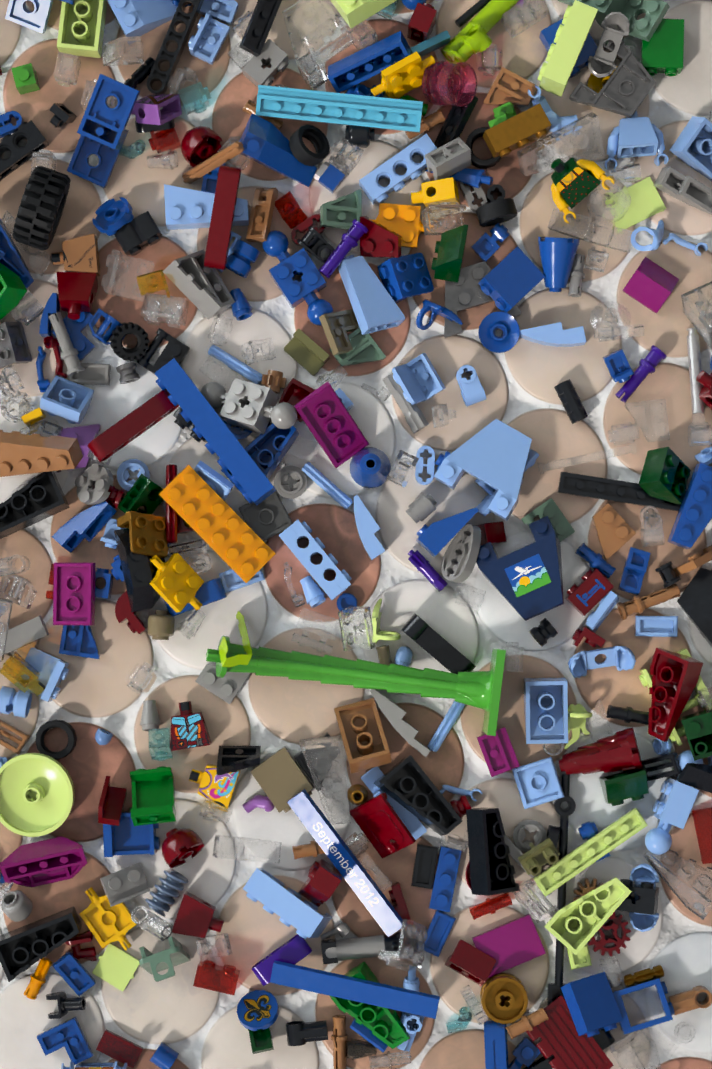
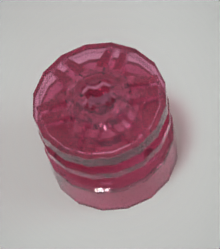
[422,61,477,107]

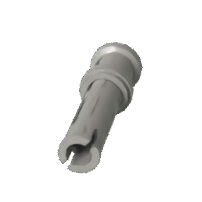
[48,312,85,376]

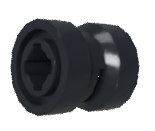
[529,618,558,647]

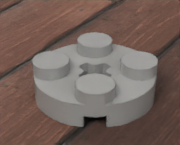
[75,463,113,506]

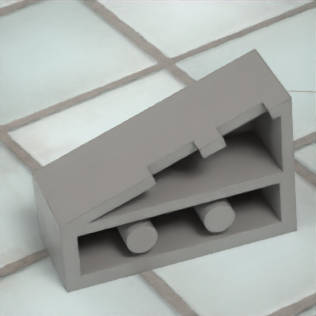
[162,249,235,319]

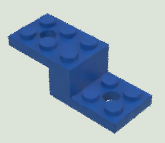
[67,74,140,188]

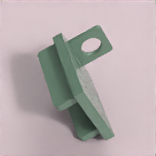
[139,936,191,982]

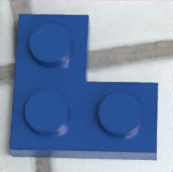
[51,312,95,361]
[37,1017,93,1065]

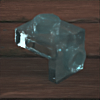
[148,728,173,761]

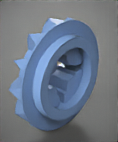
[117,459,150,491]

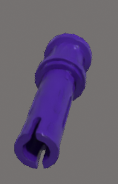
[319,219,369,278]
[615,345,667,403]

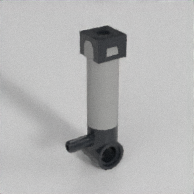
[321,930,417,964]

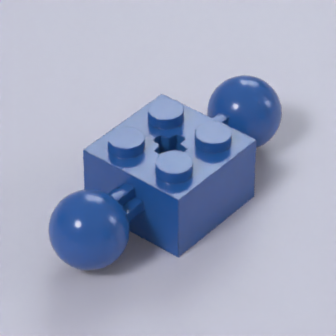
[262,230,333,326]

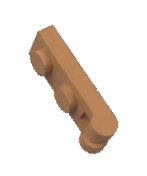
[246,188,278,242]

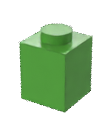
[11,63,40,95]

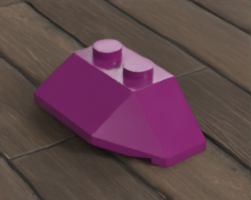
[0,836,87,888]

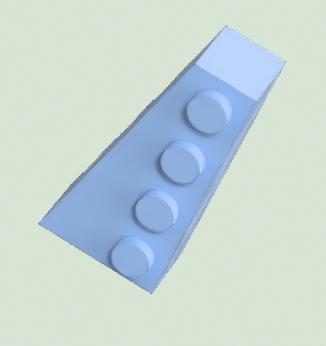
[164,184,249,230]
[243,868,332,939]

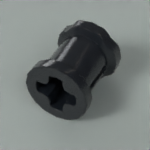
[486,185,505,203]
[655,561,681,588]

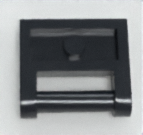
[137,328,190,374]

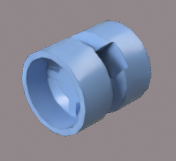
[0,686,32,718]

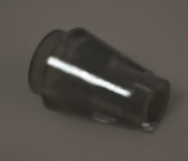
[346,1039,377,1060]

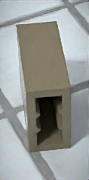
[250,746,314,813]

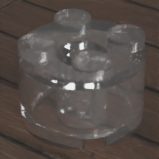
[587,180,631,225]

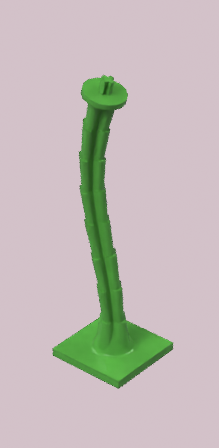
[206,636,506,736]

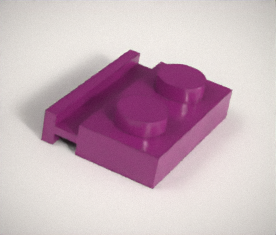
[477,727,520,777]

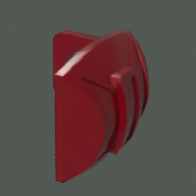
[279,378,315,422]

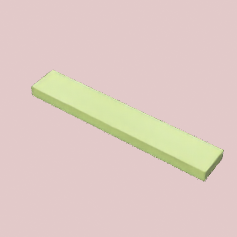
[533,808,648,897]

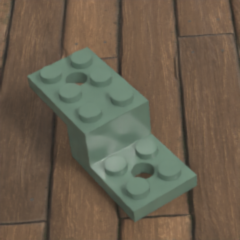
[558,0,670,42]

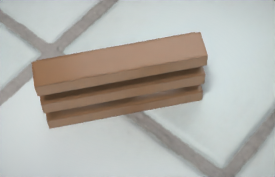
[0,719,30,755]

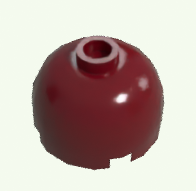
[181,126,222,167]
[162,828,204,868]

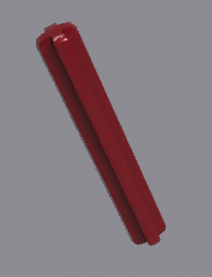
[166,464,177,544]

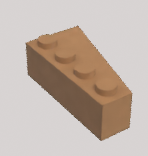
[0,430,83,477]

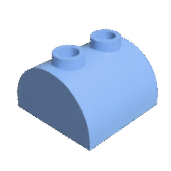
[40,375,94,424]

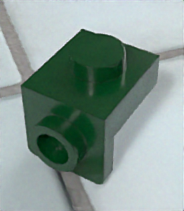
[248,1027,274,1054]

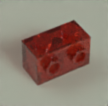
[193,960,240,995]

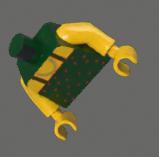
[551,157,615,224]

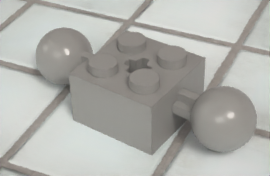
[201,378,297,435]

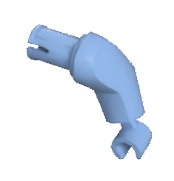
[527,85,578,133]

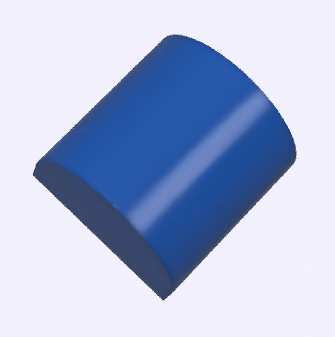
[149,1042,179,1069]

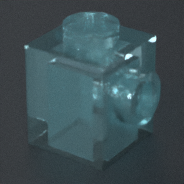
[178,82,211,115]

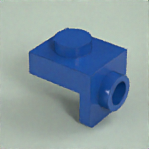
[603,349,634,383]

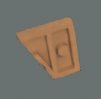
[483,67,537,106]
[592,503,636,560]
[674,545,712,576]

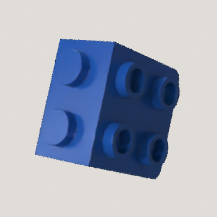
[377,253,434,304]

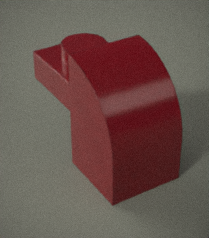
[115,591,147,634]

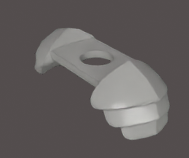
[588,12,630,78]

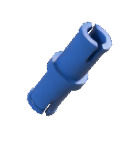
[575,543,616,579]

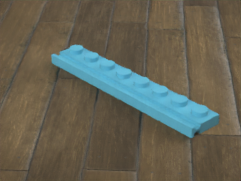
[255,85,423,133]

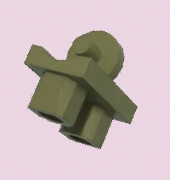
[518,838,560,876]

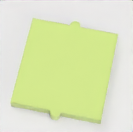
[92,943,140,992]

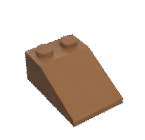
[334,698,392,774]

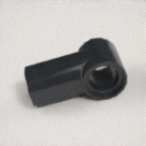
[286,1021,328,1046]

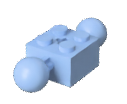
[645,750,703,855]

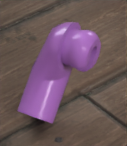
[243,795,275,813]

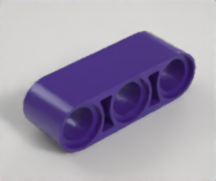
[251,934,312,986]

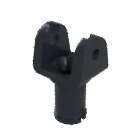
[46,992,86,1019]

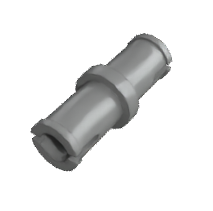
[568,254,585,297]

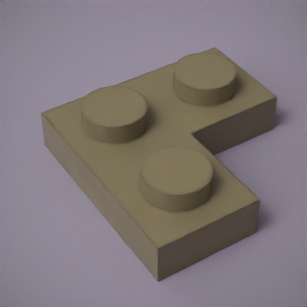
[319,309,359,356]

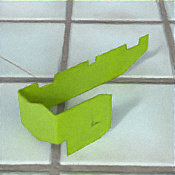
[219,611,253,667]

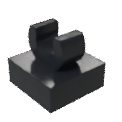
[50,103,77,127]

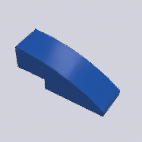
[52,501,117,553]

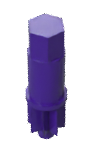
[408,550,448,592]

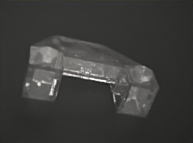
[282,0,378,90]

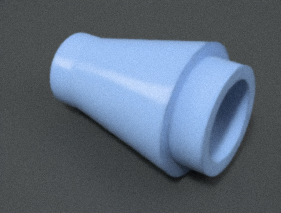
[300,576,326,608]

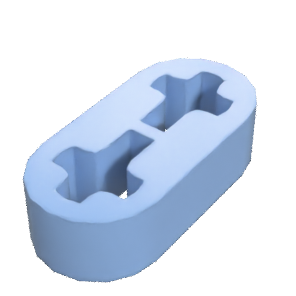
[415,446,435,486]

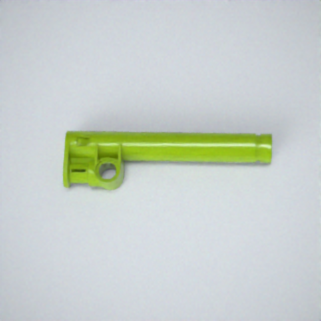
[441,0,519,68]

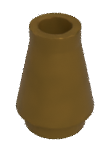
[347,784,368,805]

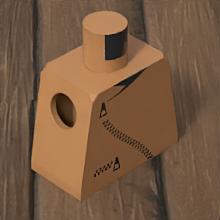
[51,234,101,276]

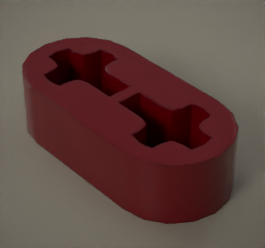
[291,214,326,246]

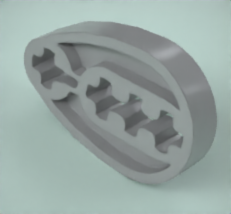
[441,524,481,583]

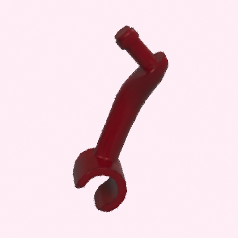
[44,335,68,378]

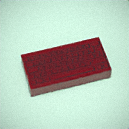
[96,1029,143,1068]

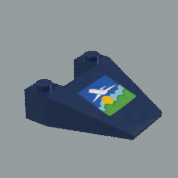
[476,516,564,621]

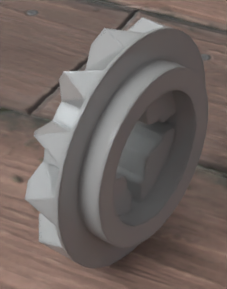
[274,466,307,499]
[513,819,546,853]

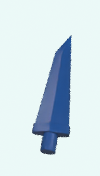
[424,168,493,188]

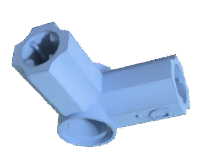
[397,1012,424,1052]

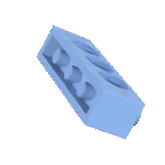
[359,133,437,205]

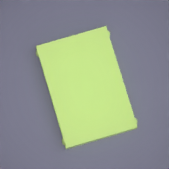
[602,177,666,233]

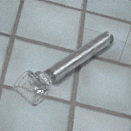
[686,327,712,446]

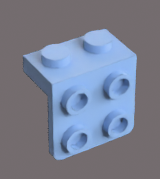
[392,353,446,405]
[15,648,69,702]

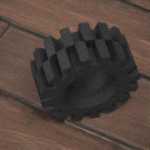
[110,322,150,361]

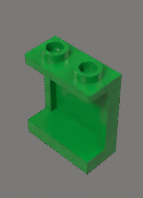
[641,19,684,76]
[130,766,176,826]

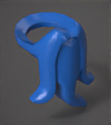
[416,299,463,330]

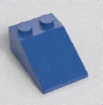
[416,507,479,557]

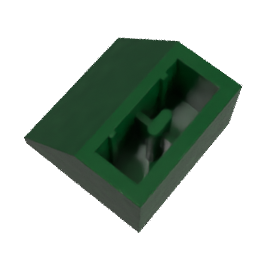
[639,447,691,504]
[681,708,712,761]

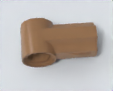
[669,985,712,1015]

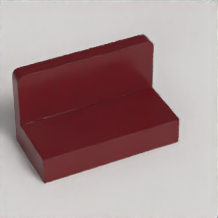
[98,776,127,826]
[445,940,496,986]

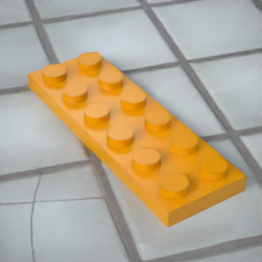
[158,465,276,583]

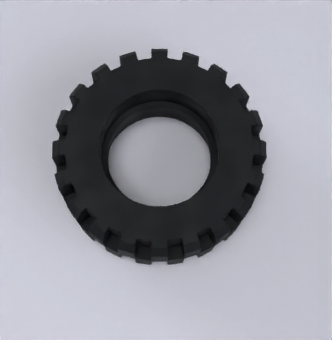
[13,166,71,251]

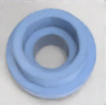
[653,738,672,755]

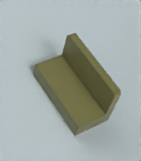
[284,328,330,376]

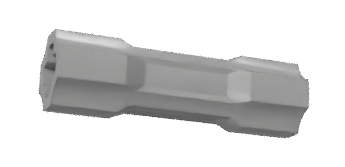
[383,373,429,433]

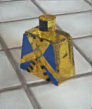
[0,651,45,696]

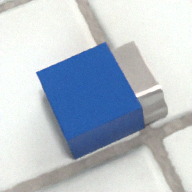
[313,162,345,193]

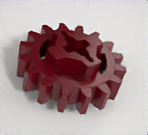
[588,912,631,956]

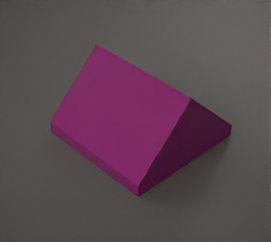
[622,257,679,313]

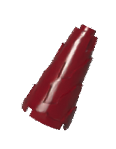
[559,727,643,775]

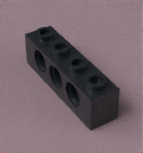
[0,120,49,181]

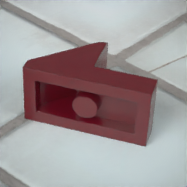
[475,521,507,546]
[389,882,412,926]

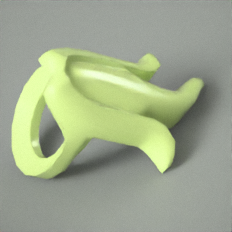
[370,599,401,646]
[564,704,592,749]

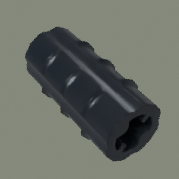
[554,379,588,424]

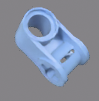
[456,365,486,407]

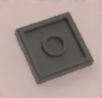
[238,491,293,541]

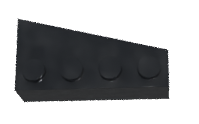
[0,471,70,539]
[374,755,463,836]
[466,808,520,896]
[0,906,82,982]

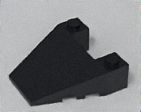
[677,568,712,647]

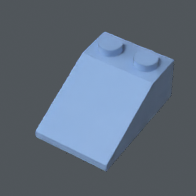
[107,0,178,42]
[670,116,712,181]
[524,678,568,744]

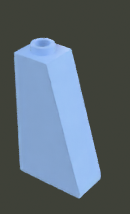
[338,255,405,335]

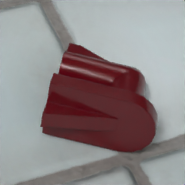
[65,930,97,961]

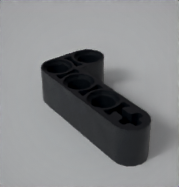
[401,614,476,674]

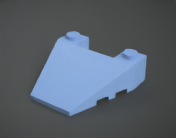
[434,419,532,521]

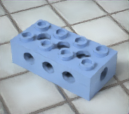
[279,520,352,601]

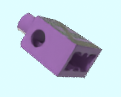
[131,94,182,125]

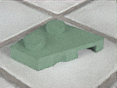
[320,190,362,229]

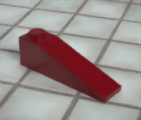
[648,648,703,742]

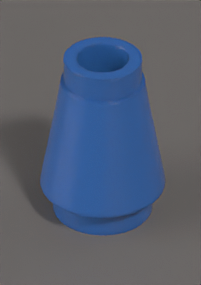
[230,288,252,321]

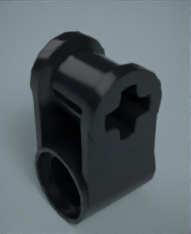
[296,226,335,263]

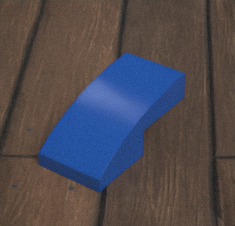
[39,293,60,337]
[618,547,651,595]

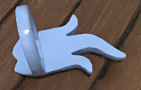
[631,220,664,251]

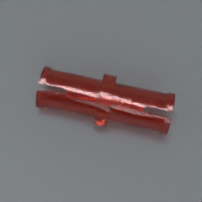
[469,893,512,920]

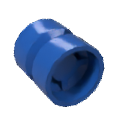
[226,239,260,278]

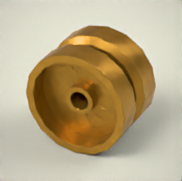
[480,972,528,1024]

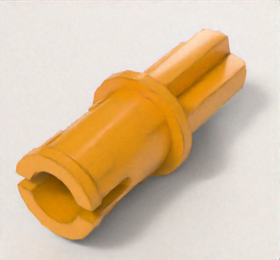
[24,957,52,1000]

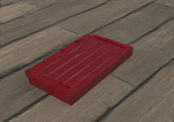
[526,995,614,1069]

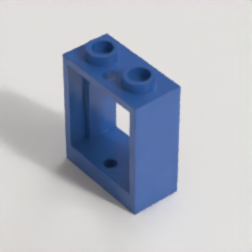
[613,978,675,1035]

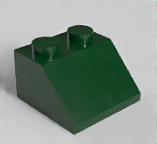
[431,225,468,283]
[599,769,649,806]

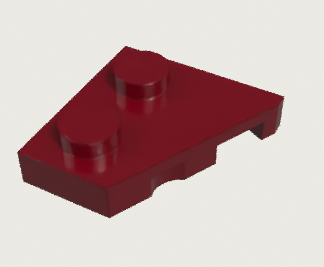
[360,216,401,258]

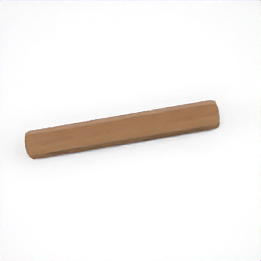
[182,141,244,184]

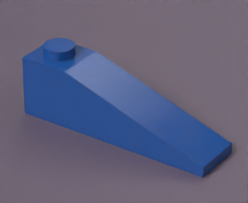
[239,113,317,187]

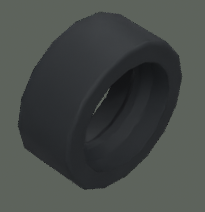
[289,124,330,166]
[465,127,501,169]
[476,198,517,227]
[35,720,77,760]

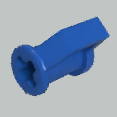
[88,308,126,345]

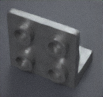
[0,322,32,369]

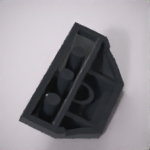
[114,528,165,612]

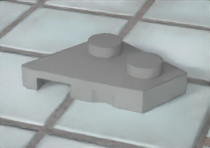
[195,664,250,704]

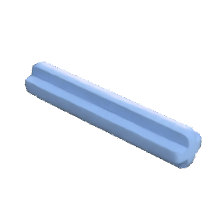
[208,345,262,384]
[302,462,353,509]
[427,701,466,752]

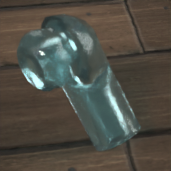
[119,140,146,159]
[446,1007,472,1034]

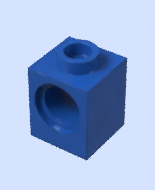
[95,568,114,599]

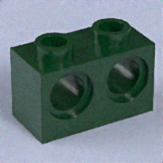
[118,474,163,514]

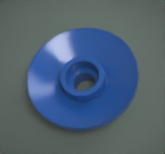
[478,312,520,353]

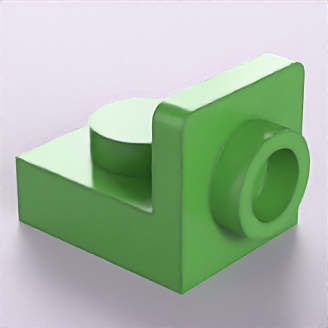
[488,102,516,128]

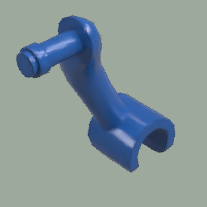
[36,346,50,392]

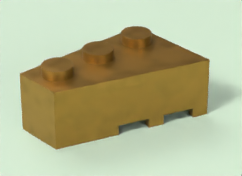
[483,103,551,158]

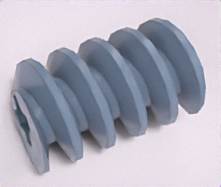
[145,869,188,917]

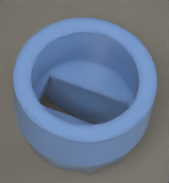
[95,728,113,745]

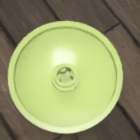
[0,753,75,837]

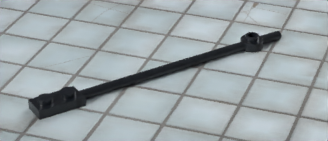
[547,774,576,1005]

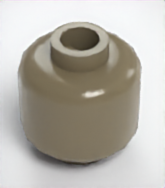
[147,610,175,640]

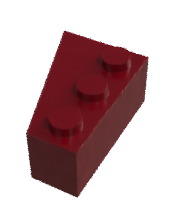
[298,859,342,907]

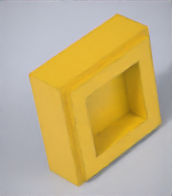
[21,407,46,426]

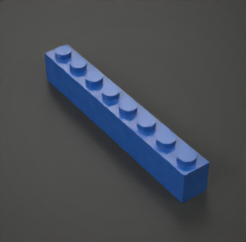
[155,358,277,505]

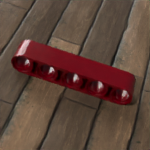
[204,165,241,270]
[87,389,179,462]

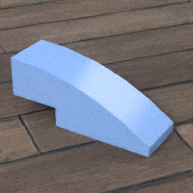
[520,322,586,347]
[354,495,385,561]

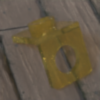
[136,269,170,298]

